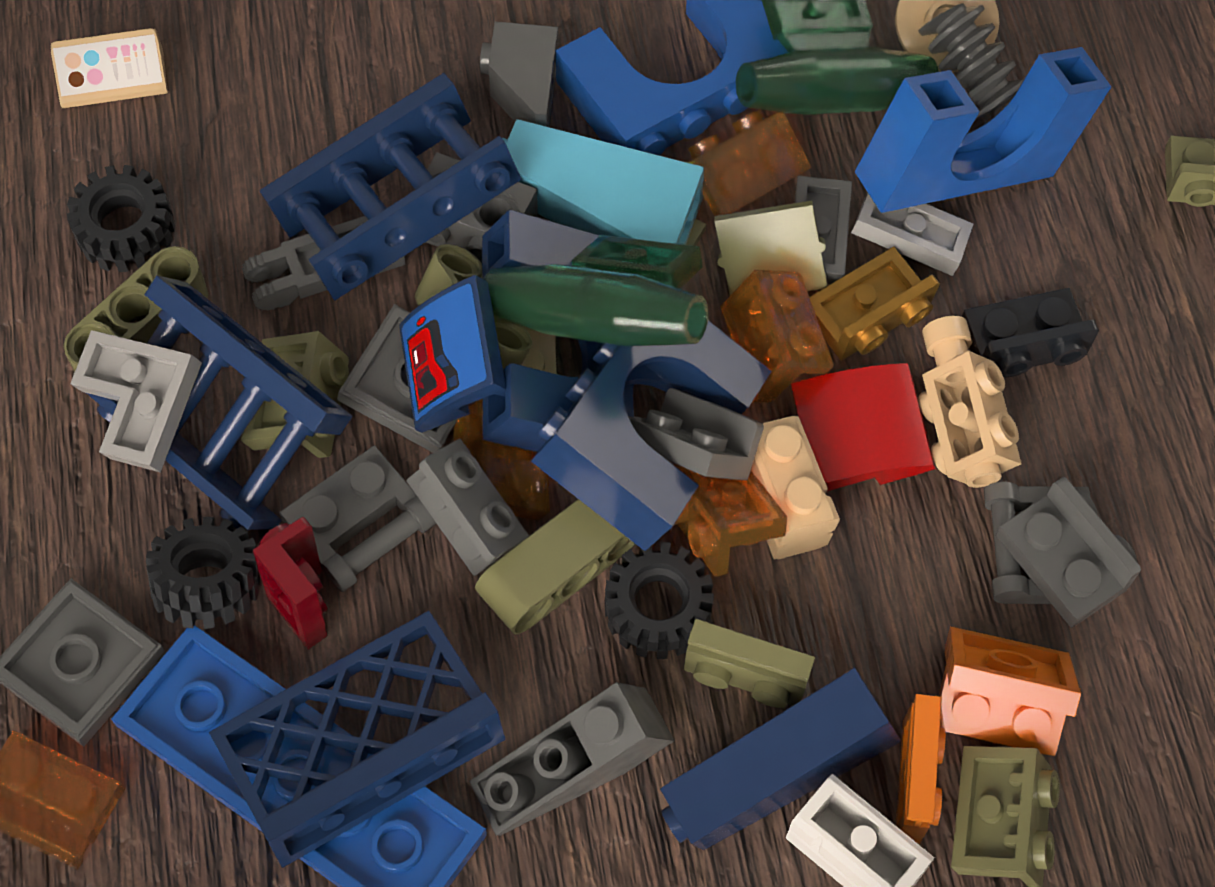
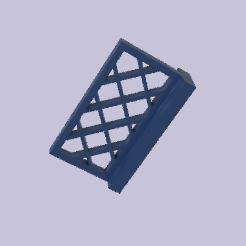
[209,611,505,868]

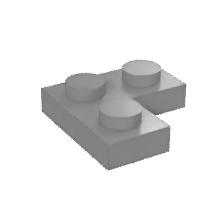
[851,192,974,276]
[70,330,202,473]

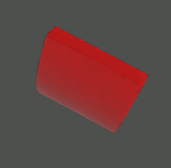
[791,363,936,492]

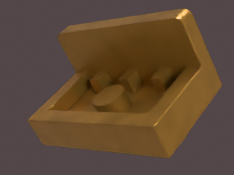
[802,247,940,361]

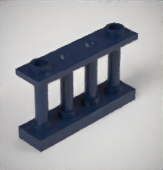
[259,73,522,301]
[86,276,353,532]

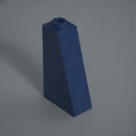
[660,668,901,850]

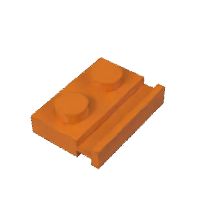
[896,694,946,844]

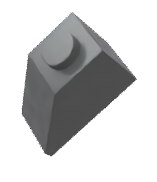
[480,21,558,127]

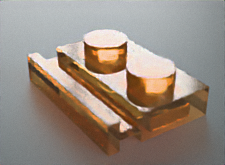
[0,730,125,870]

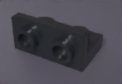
[962,288,1099,377]

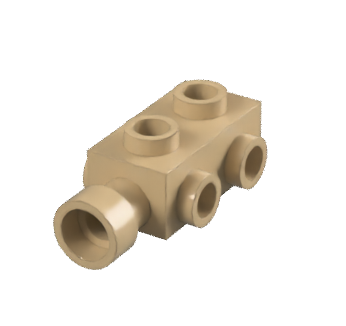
[918,316,1021,488]

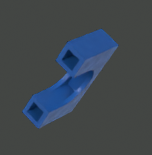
[555,0,804,156]
[855,47,1112,213]

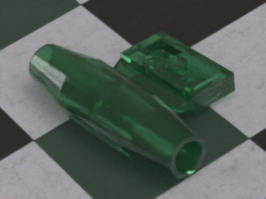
[736,0,939,115]
[484,235,708,347]

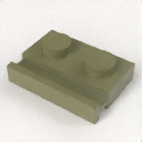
[684,619,815,708]

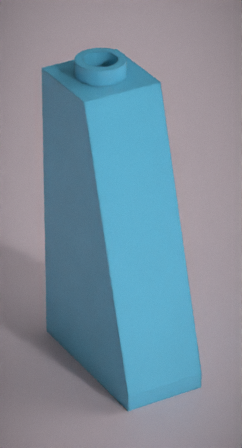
[502,119,704,286]

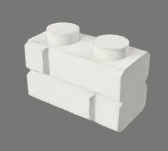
[786,774,935,887]

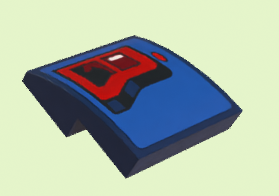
[399,275,506,433]

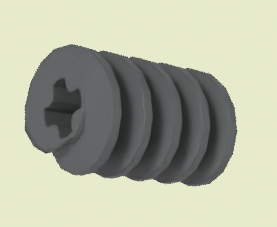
[918,3,1024,121]

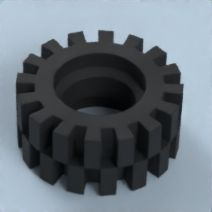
[66,165,175,272]
[146,517,260,629]
[605,541,714,659]

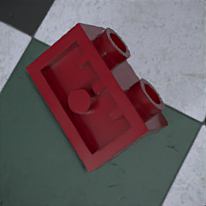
[253,517,328,650]

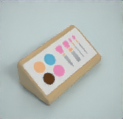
[51,28,168,108]

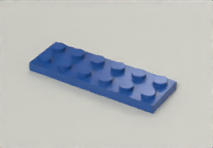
[111,625,487,887]

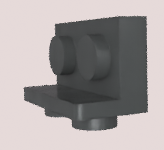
[628,388,764,480]
[406,439,529,577]
[996,477,1141,628]

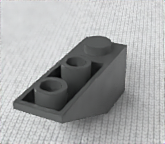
[469,682,675,836]

